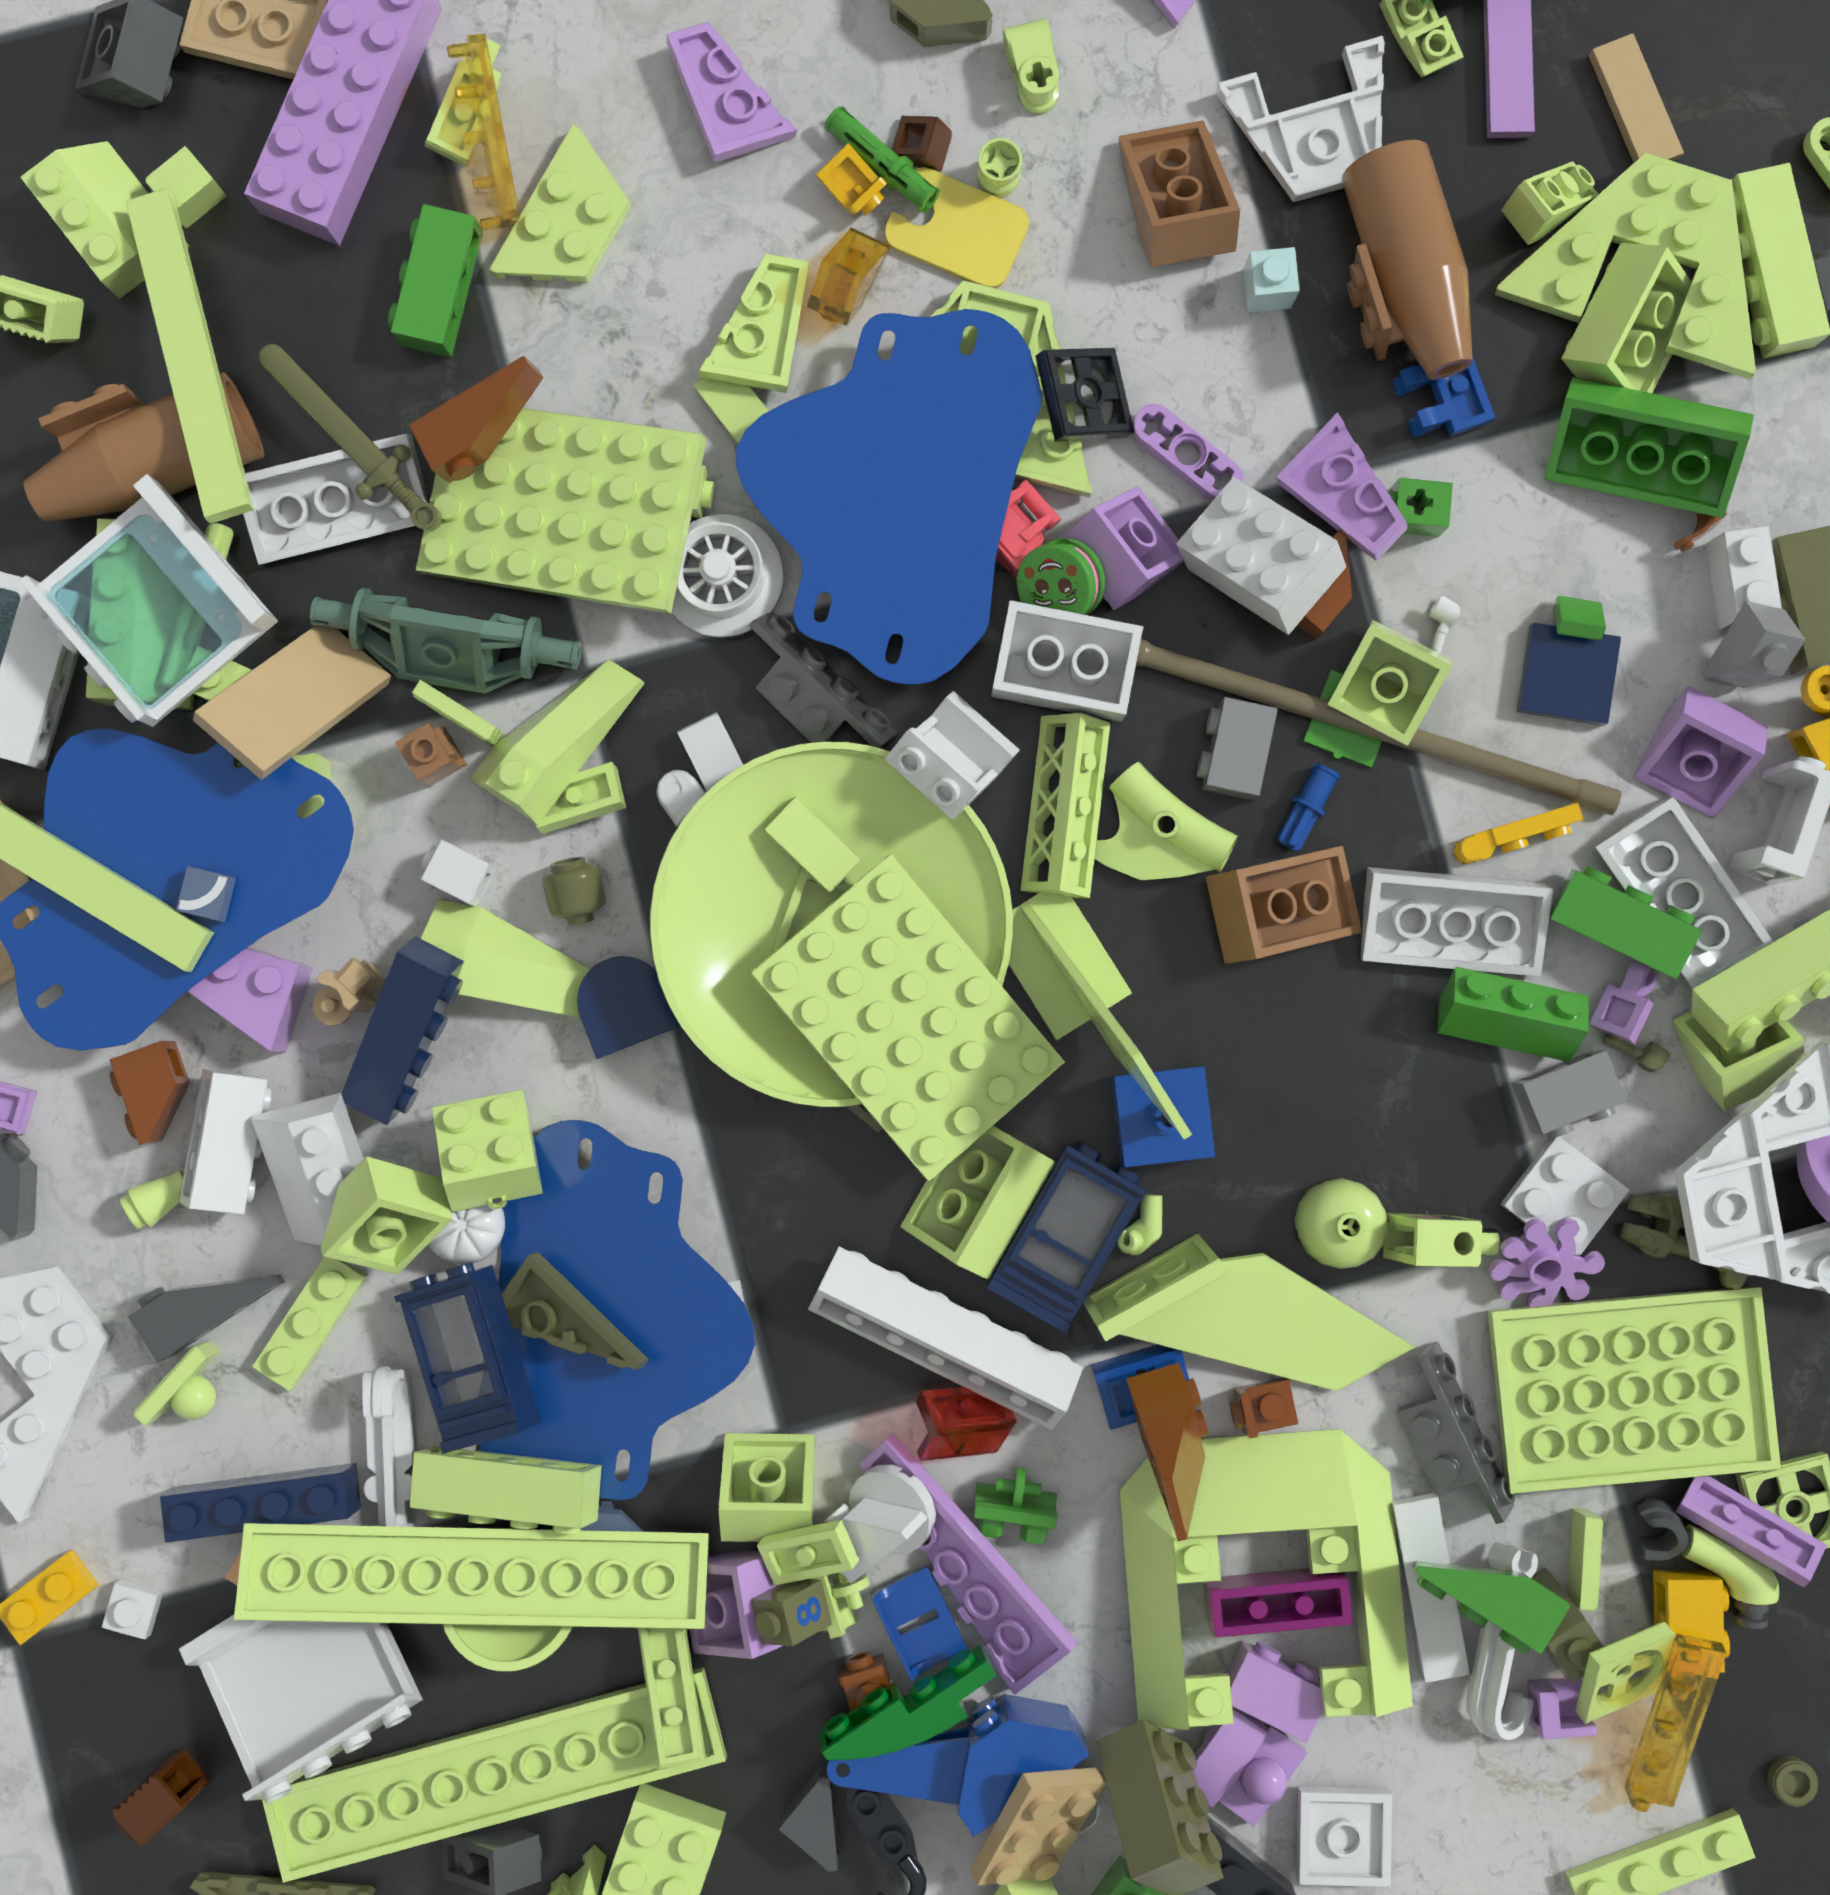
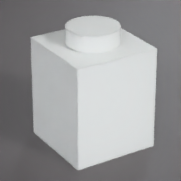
[421,839,498,907]

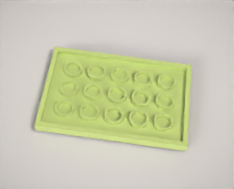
[416,398,707,614]
[750,854,1065,1181]
[1487,1285,1781,1494]

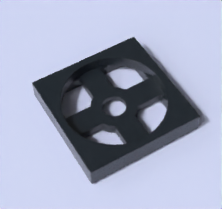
[1035,348,1134,442]

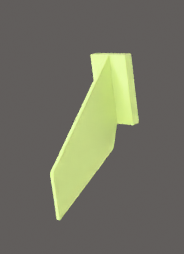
[1008,893,1192,1140]
[1083,1234,1415,1391]

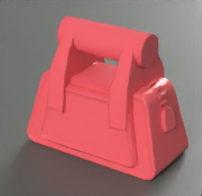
[996,480,1061,579]

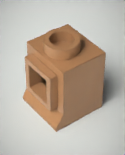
[395,723,467,787]

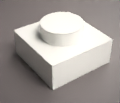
[102,1579,164,1640]

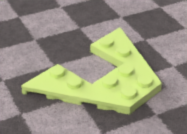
[1495,153,1756,380]
[931,280,1092,498]

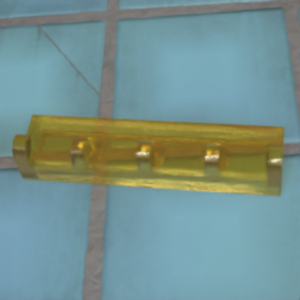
[447,33,520,230]
[1624,1633,1727,1812]

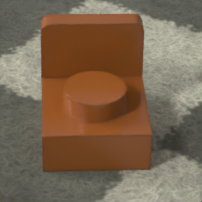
[1229,1377,1298,1439]
[838,1652,891,1711]

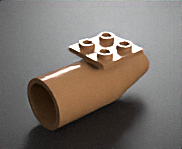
[1342,140,1473,380]
[23,372,264,522]

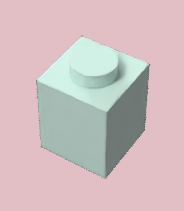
[1243,247,1300,313]

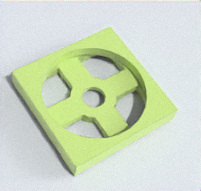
[1735,1451,1830,1549]
[1575,1622,1675,1724]

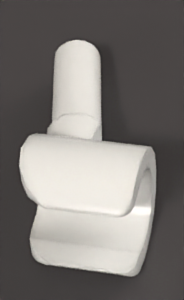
[1428,596,1460,654]

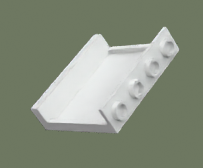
[179,1615,423,1804]

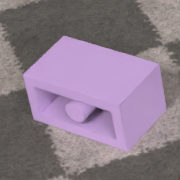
[1226,1640,1323,1743]

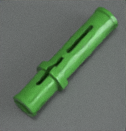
[824,106,940,213]

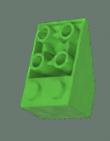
[1413,1561,1571,1655]

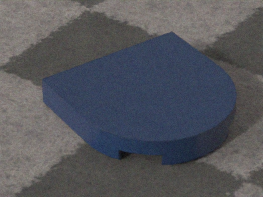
[577,956,681,1060]

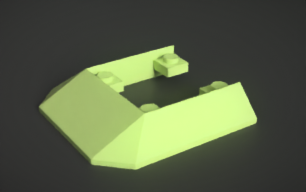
[1119,1429,1413,1730]

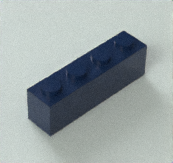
[341,936,464,1125]
[160,1463,361,1543]

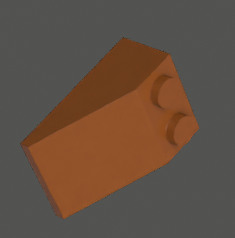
[1126,1363,1209,1542]

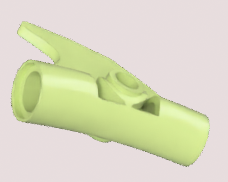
[1094,762,1238,880]

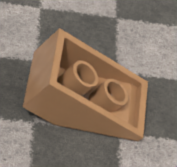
[1118,120,1240,267]
[1205,846,1362,964]

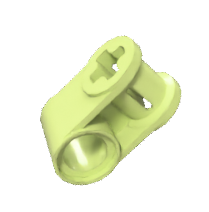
[1002,18,1059,114]

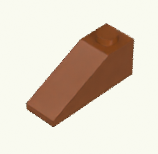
[409,355,543,483]

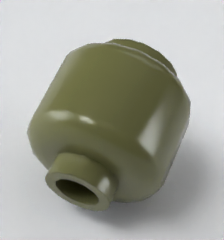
[542,857,606,925]

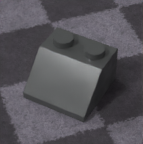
[74,0,184,108]

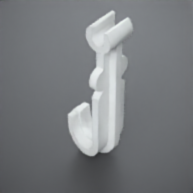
[362,1366,414,1527]
[1466,1542,1538,1741]

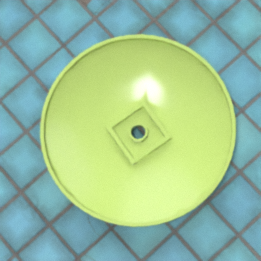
[650,742,1013,1107]

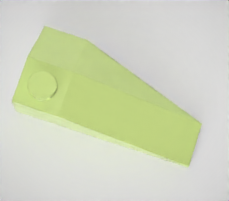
[469,659,644,825]
[420,899,591,1018]

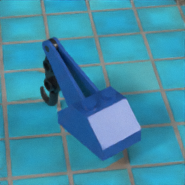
[827,1694,1090,1895]

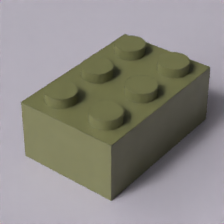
[1096,1719,1224,1895]

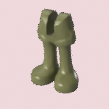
[1620,1192,1748,1290]

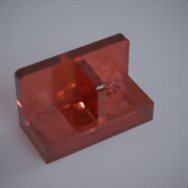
[916,1387,1017,1461]

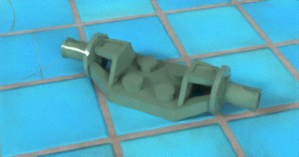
[310,587,581,694]

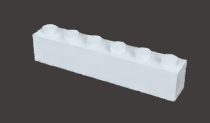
[808,1247,1084,1430]

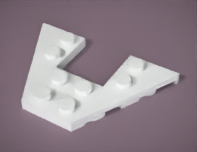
[1674,1038,1830,1294]
[0,1266,112,1524]

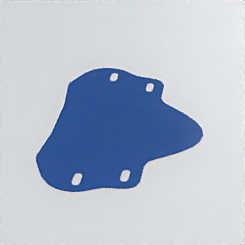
[736,309,1042,684]
[0,729,354,1051]
[478,1120,755,1500]

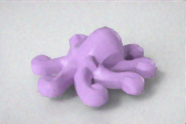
[1489,1218,1605,1306]

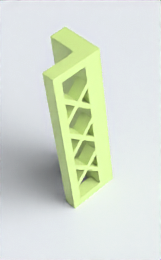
[1020,713,1110,898]

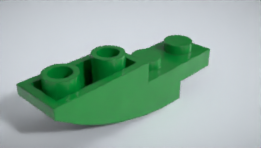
[819,1644,996,1760]

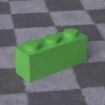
[388,204,483,358]
[1549,865,1703,979]
[1437,967,1589,1062]

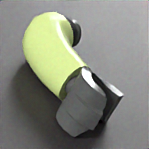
[1637,1497,1779,1629]

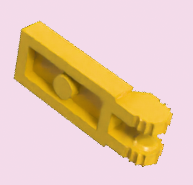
[1452,803,1584,865]

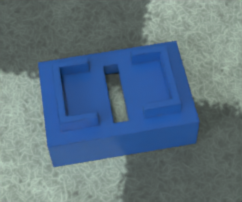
[1090,1344,1189,1430]
[871,1565,967,1682]

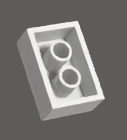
[1176,477,1346,635]

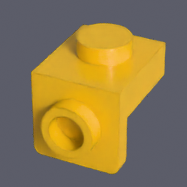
[815,143,887,216]

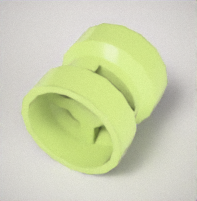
[977,138,1022,198]

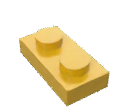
[0,1549,99,1645]

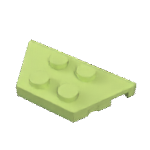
[489,124,631,282]

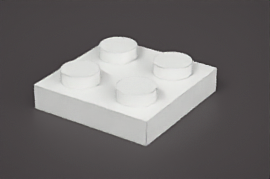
[1500,1136,1630,1256]
[1296,1786,1392,1887]

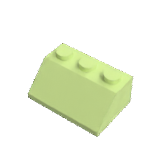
[21,141,189,299]
[1561,243,1691,393]
[900,1126,1056,1280]

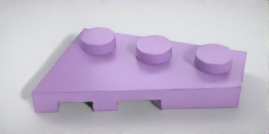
[1276,412,1408,561]

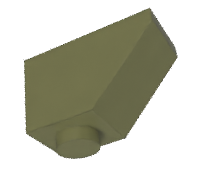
[1532,1567,1604,1683]

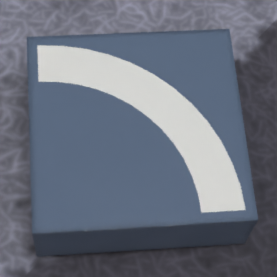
[176,866,236,922]

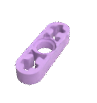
[1133,404,1243,502]

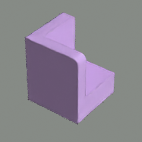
[1527,1678,1597,1739]

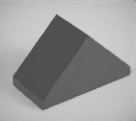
[779,1764,839,1872]

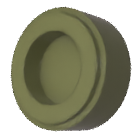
[1767,1756,1818,1807]

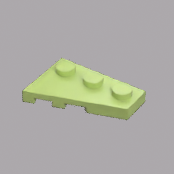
[699,253,809,393]

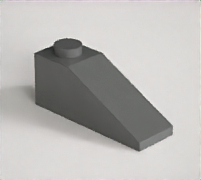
[128,1274,285,1363]

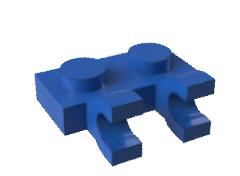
[1392,356,1496,438]

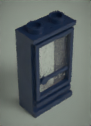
[985,1142,1147,1334]
[394,1262,541,1454]

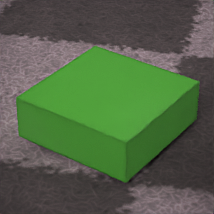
[1553,595,1606,640]

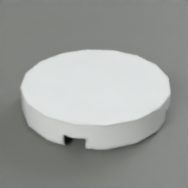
[848,1465,936,1554]

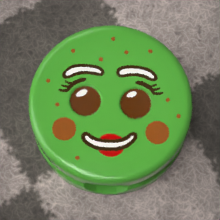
[1016,538,1105,615]

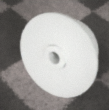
[672,514,784,638]

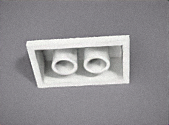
[991,600,1143,722]
[251,1093,364,1245]

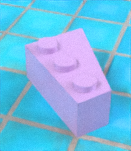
[188,947,313,1052]

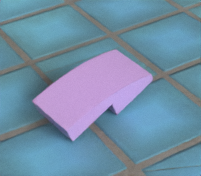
[1193,1706,1268,1808]

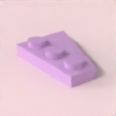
[666,22,797,163]

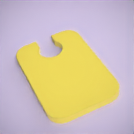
[885,167,1029,289]

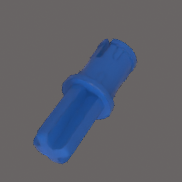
[1277,763,1340,852]

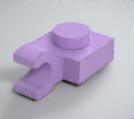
[1589,960,1659,1044]

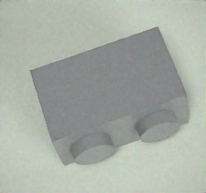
[1196,697,1278,801]
[1511,1050,1627,1139]

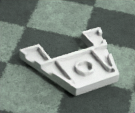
[1216,36,1385,202]

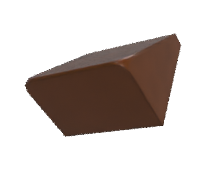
[892,116,952,172]

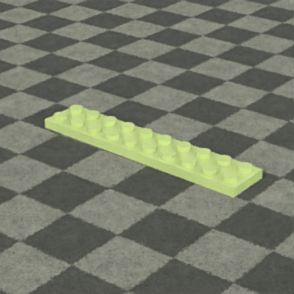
[234,1523,709,1629]
[262,1667,727,1883]

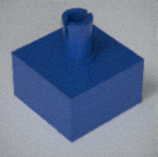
[1109,1066,1215,1167]

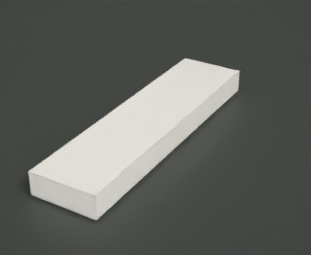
[1391,1493,1470,1683]

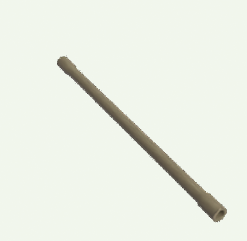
[1136,639,1621,816]

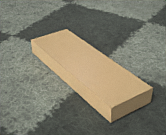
[1588,33,1684,163]

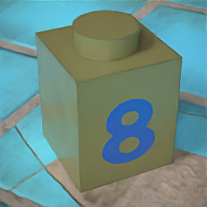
[751,1579,832,1647]

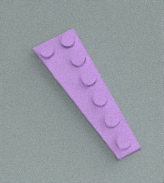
[858,1433,1078,1695]

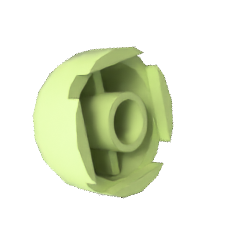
[1295,1178,1388,1269]

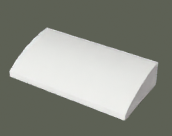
[243,434,428,565]
[1595,796,1773,989]
[1361,867,1553,977]

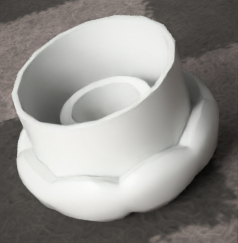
[428,1189,505,1265]

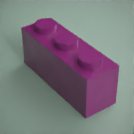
[1204,1568,1353,1638]

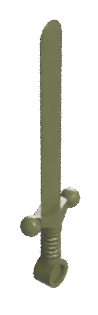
[259,344,442,532]

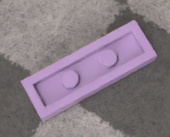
[1675,1476,1827,1588]

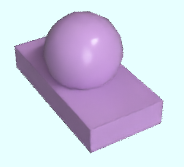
[1219,1724,1308,1827]

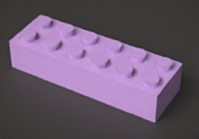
[244,0,442,246]

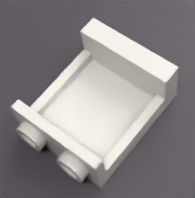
[884,691,1020,820]
[1728,756,1830,885]

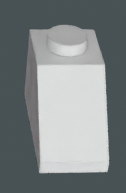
[824,1498,928,1584]

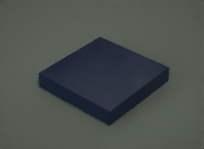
[1516,623,1621,726]

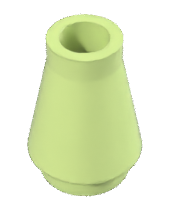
[120,1170,184,1229]

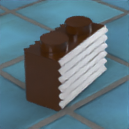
[113,1749,211,1846]

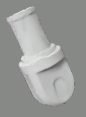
[656,770,706,828]

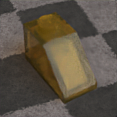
[807,227,890,326]

